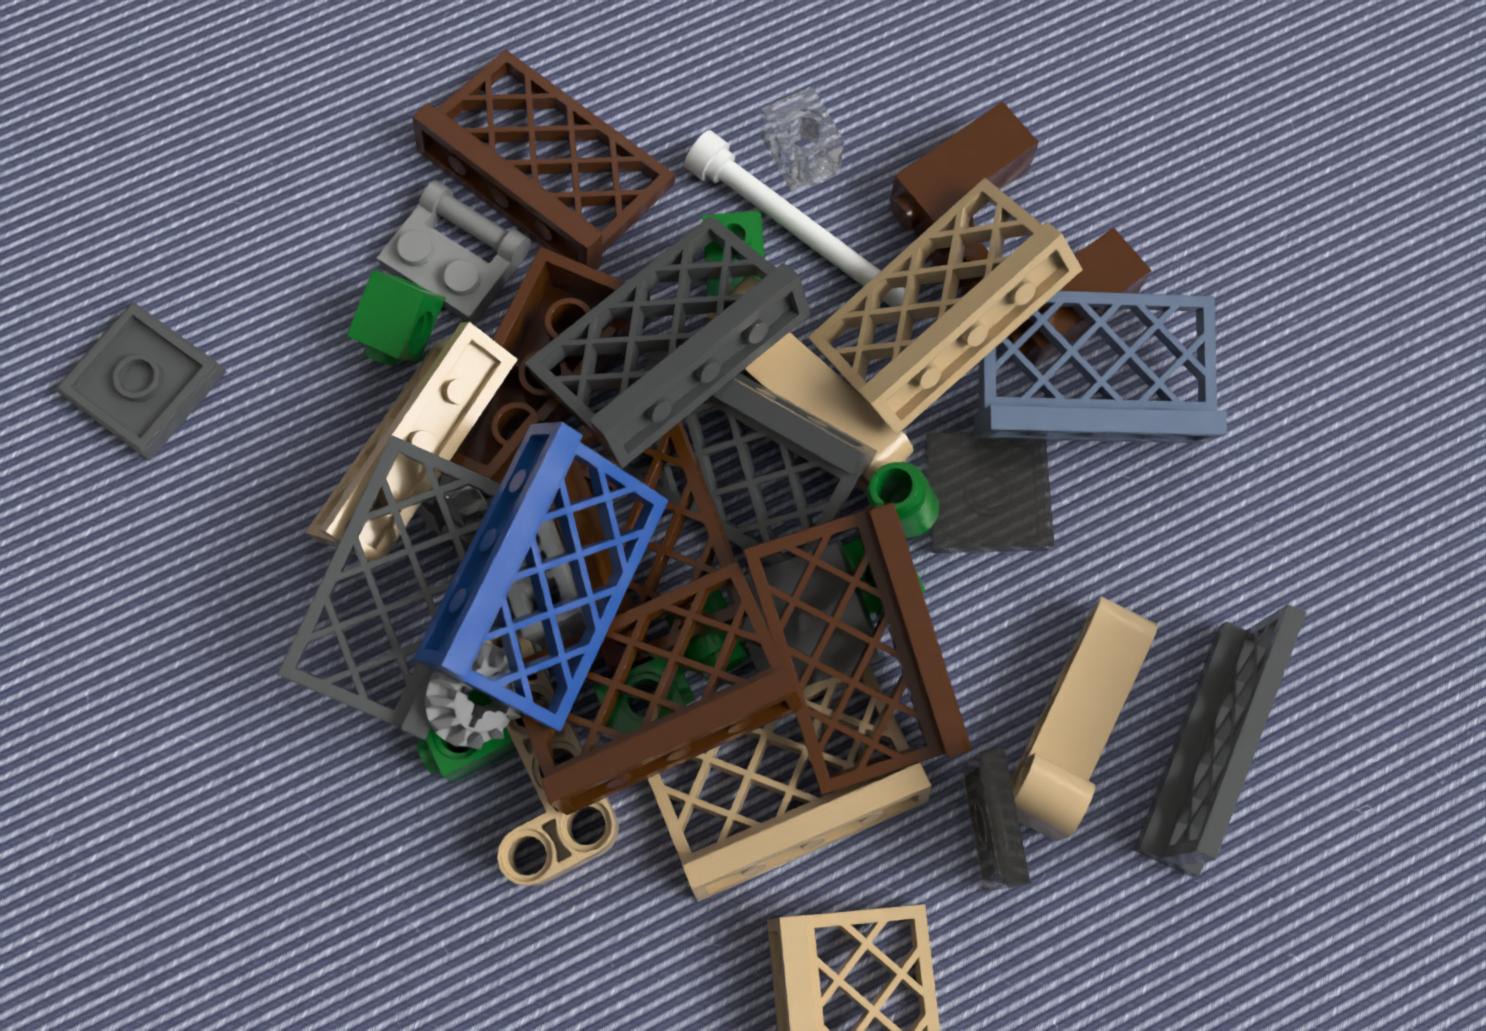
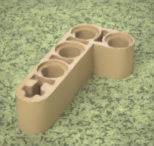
[703,276,914,493]
[998,596,1158,841]
[484,629,619,887]

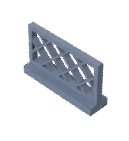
[974,291,1227,443]

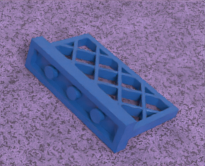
[413,422,669,732]

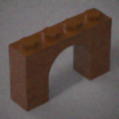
[890,101,1152,367]

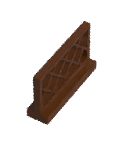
[412,49,676,270]
[550,421,748,671]
[742,502,972,795]
[521,561,804,815]

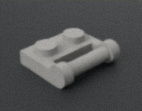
[377,180,531,325]

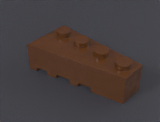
[450,246,652,497]

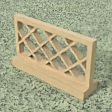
[808,178,1083,435]
[305,322,518,562]
[648,665,931,902]
[767,904,940,1031]

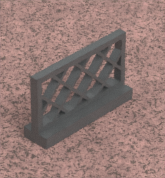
[525,216,811,469]
[602,334,877,565]
[277,435,500,740]
[1133,604,1307,877]

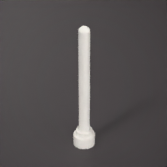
[684,130,905,307]

